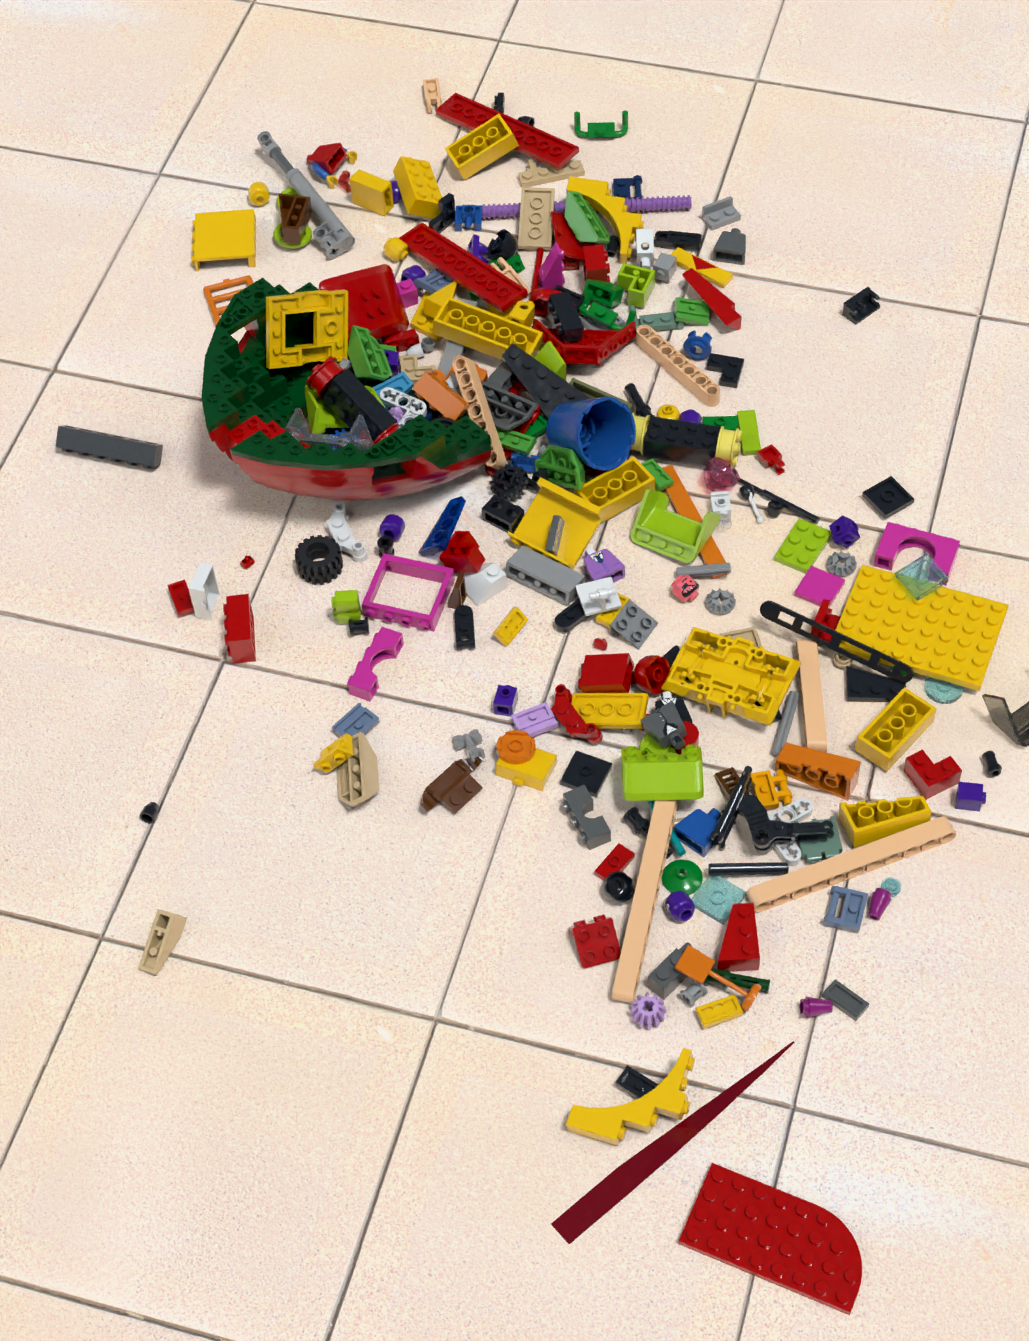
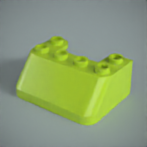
[621,745,704,801]

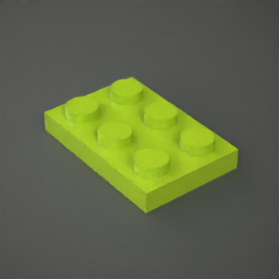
[774,518,832,574]

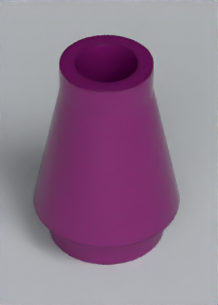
[868,888,892,920]
[799,996,833,1018]

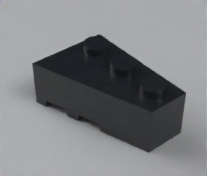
[546,292,584,343]

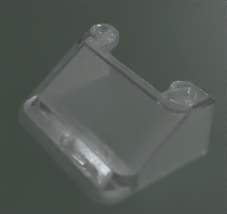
[285,408,374,453]

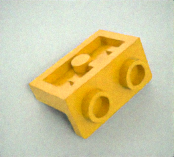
[313,733,353,773]

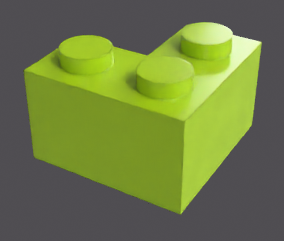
[618,263,655,308]

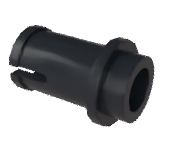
[606,235,620,258]
[982,751,1002,777]

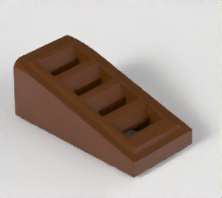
[448,572,467,609]
[715,767,750,800]

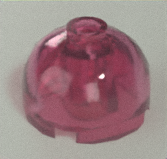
[703,457,740,492]

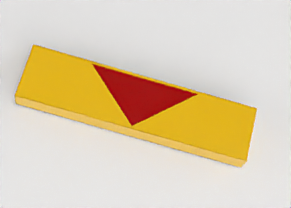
[670,247,733,288]

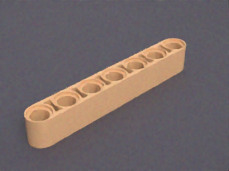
[636,325,720,407]
[452,355,506,470]
[796,639,827,752]

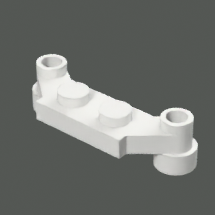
[326,502,367,563]

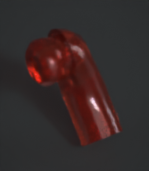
[338,170,351,193]

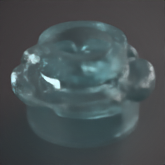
[881,877,901,897]

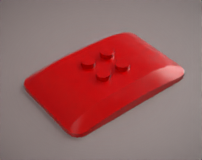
[319,264,409,345]

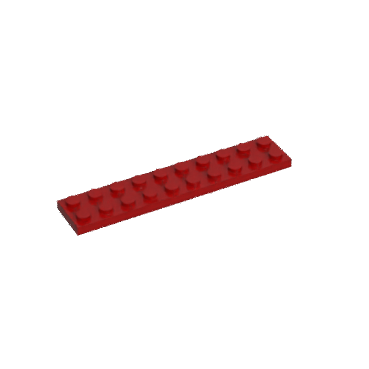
[436,93,579,170]
[399,222,528,313]

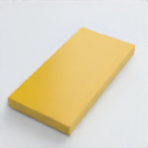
[571,693,649,729]

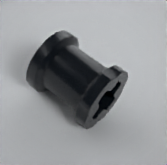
[377,536,395,558]
[349,617,369,636]

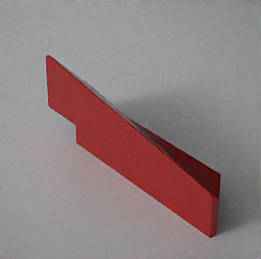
[682,268,742,330]

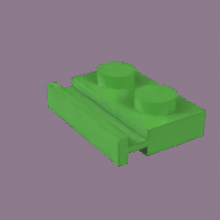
[674,297,710,326]

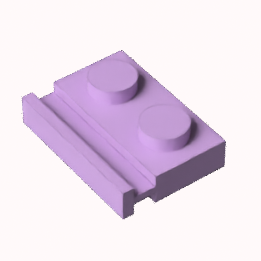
[511,702,558,737]

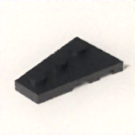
[846,666,906,702]

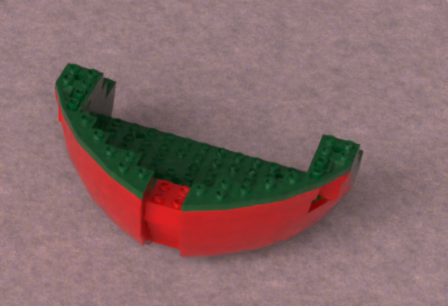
[201,277,491,501]

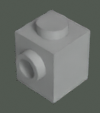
[653,252,677,282]

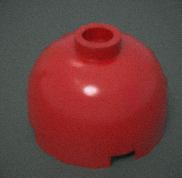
[634,655,670,694]

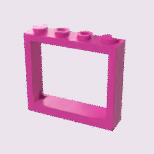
[362,553,455,632]

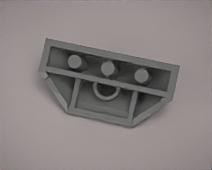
[473,380,538,432]

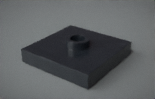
[862,476,914,519]
[560,750,612,798]

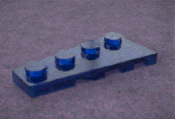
[418,496,466,557]

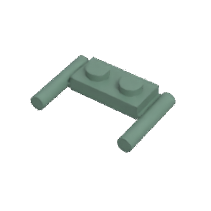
[629,301,684,331]

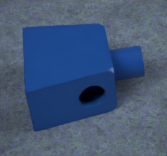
[674,808,721,857]

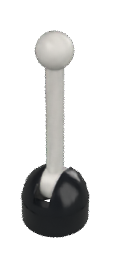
[739,484,764,524]

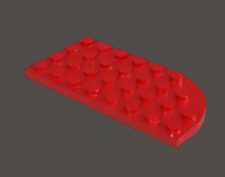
[678,1163,862,1315]

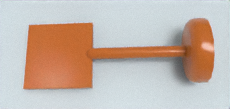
[675,945,762,1012]

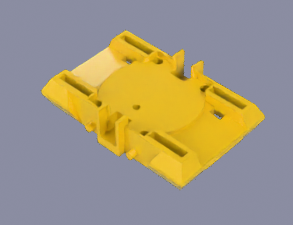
[661,627,801,726]

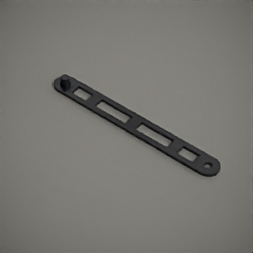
[760,600,913,683]

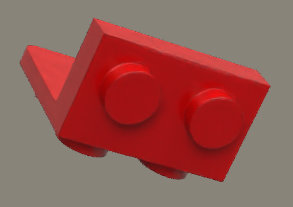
[569,914,621,968]

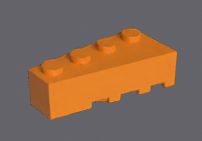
[775,742,861,801]

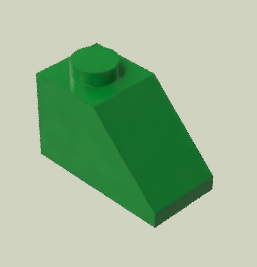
[582,279,625,307]

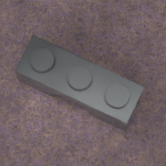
[561,785,611,850]

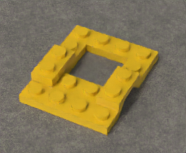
[266,290,348,369]

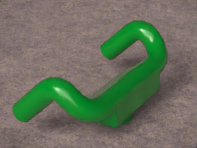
[574,111,628,138]
[578,289,636,331]

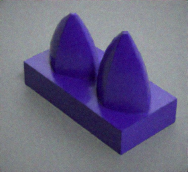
[467,234,489,264]

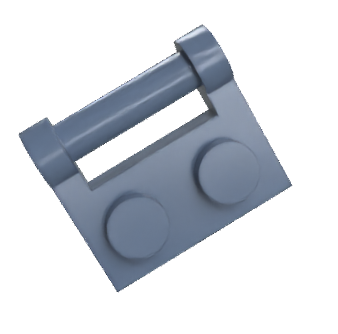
[413,269,454,294]
[822,886,868,932]

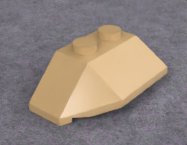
[337,732,379,807]

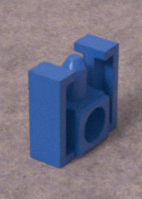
[455,205,482,231]

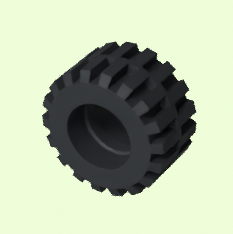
[295,535,343,585]

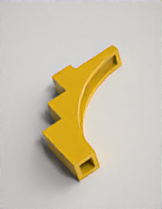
[566,176,645,264]
[566,1048,695,1146]

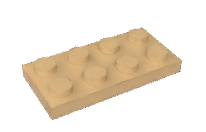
[518,187,555,250]

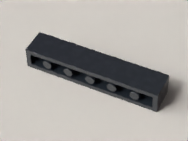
[55,425,163,469]

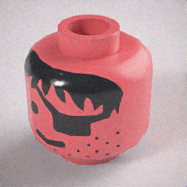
[671,575,699,602]

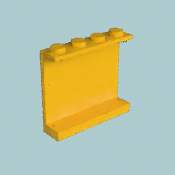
[191,209,256,271]
[507,477,606,570]

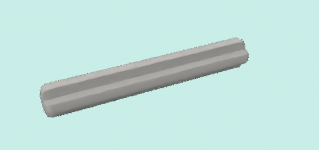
[772,691,800,757]

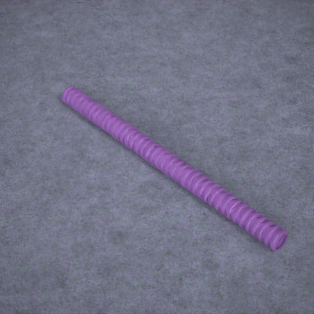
[482,195,692,219]

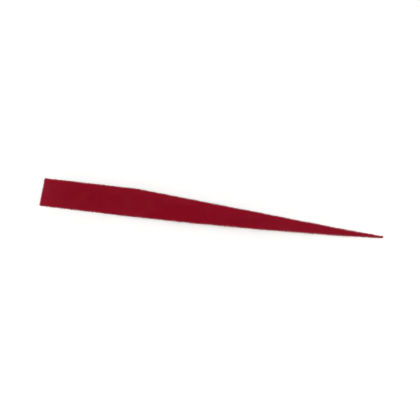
[551,1041,795,1244]

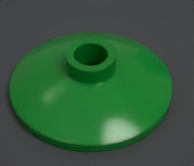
[662,859,703,895]

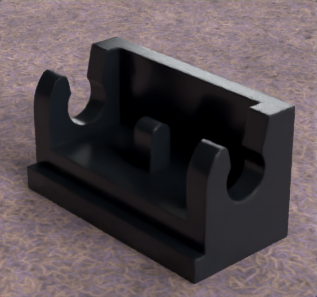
[842,286,880,325]

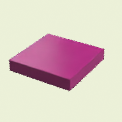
[794,565,845,606]

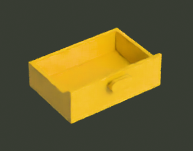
[496,748,557,791]

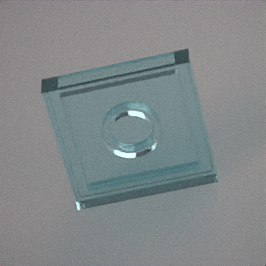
[895,554,949,601]
[691,875,746,925]

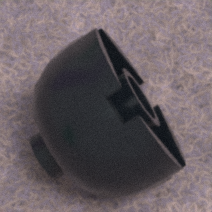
[486,229,518,261]

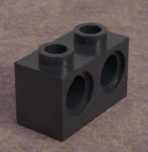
[482,495,524,534]

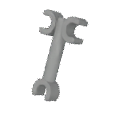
[452,729,485,762]

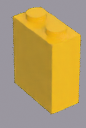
[349,169,394,216]

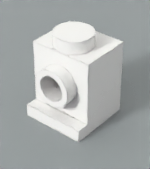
[710,491,731,521]

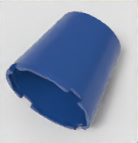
[546,397,636,470]

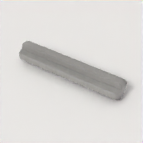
[676,562,731,577]

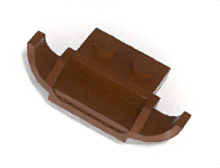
[420,757,483,815]

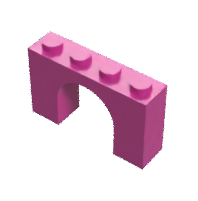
[874,522,960,586]

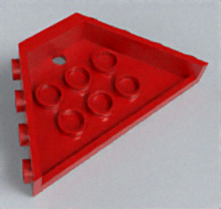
[531,319,637,366]

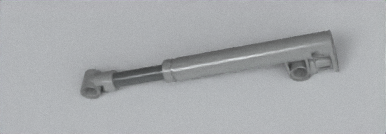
[257,131,355,259]

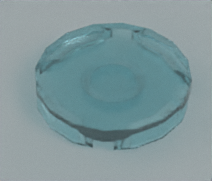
[924,676,964,704]

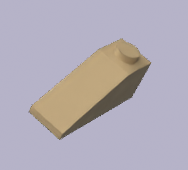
[138,909,187,975]

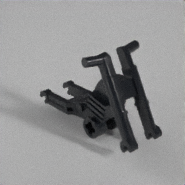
[710,766,834,854]

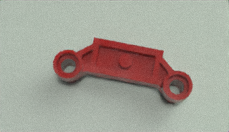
[551,684,603,744]

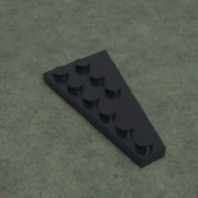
[501,343,591,419]

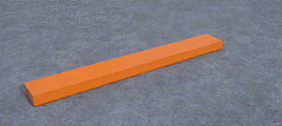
[662,465,730,579]

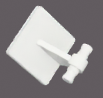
[576,577,622,616]

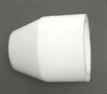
[406,343,425,359]

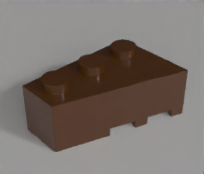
[278,193,312,245]

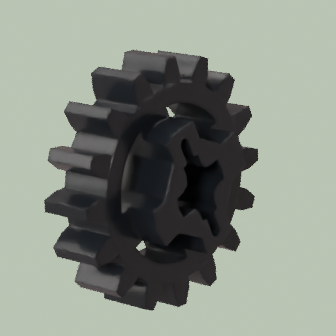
[489,463,529,502]

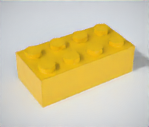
[445,114,519,180]
[393,156,442,219]
[575,456,655,524]
[855,687,937,771]

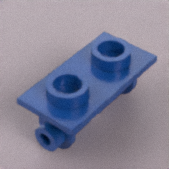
[511,452,540,473]

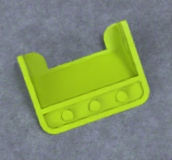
[304,385,385,435]
[631,489,721,563]

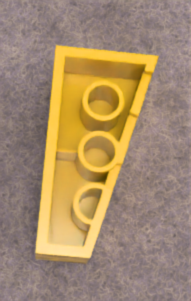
[839,796,931,848]

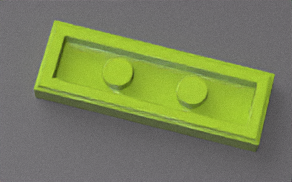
[737,410,761,455]

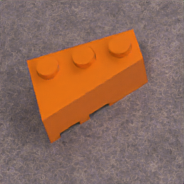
[412,370,470,422]

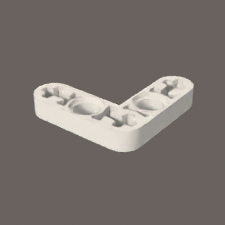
[380,387,427,428]
[768,798,813,866]

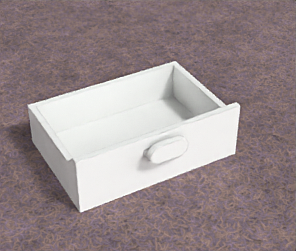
[188,562,220,621]

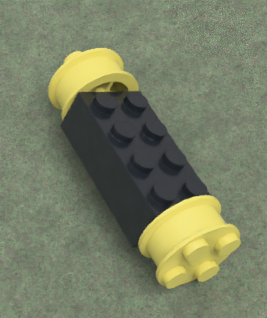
[629,413,742,468]

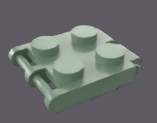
[794,816,843,863]

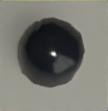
[603,871,635,903]

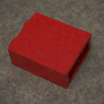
[578,653,634,693]

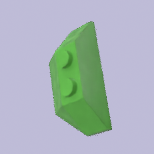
[565,191,610,244]
[347,325,392,381]
[534,445,585,490]

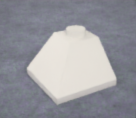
[455,563,507,606]

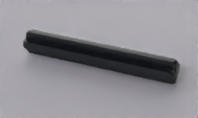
[708,862,789,876]

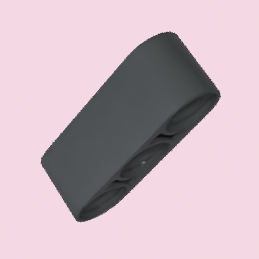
[486,361,518,391]

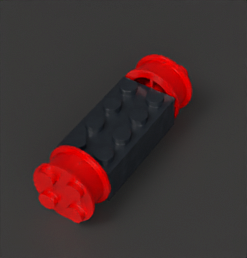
[306,356,400,448]

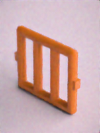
[203,275,253,325]

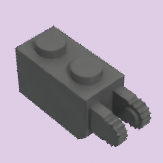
[648,942,699,1000]

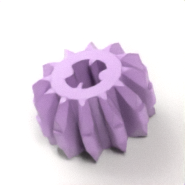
[630,992,666,1030]

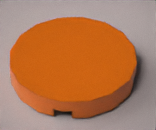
[496,730,536,765]

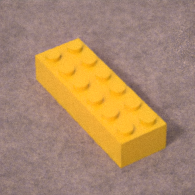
[433,296,543,360]

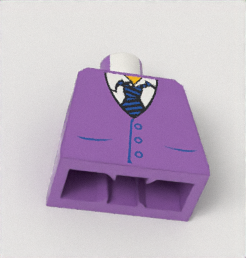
[584,547,625,583]

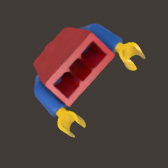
[307,143,357,189]

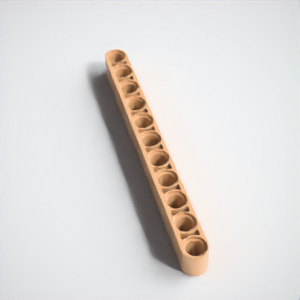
[612,800,677,1003]
[746,816,957,912]

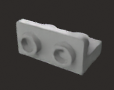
[702,196,741,231]

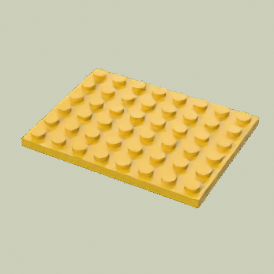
[835,564,1009,691]

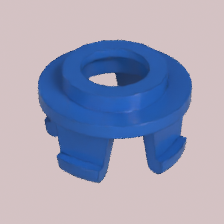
[683,330,712,360]

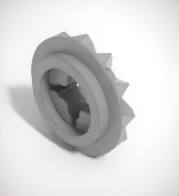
[827,550,857,576]
[705,588,736,614]

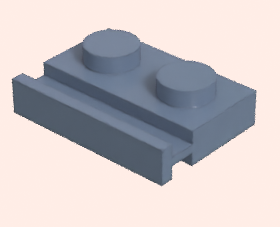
[332,703,380,737]

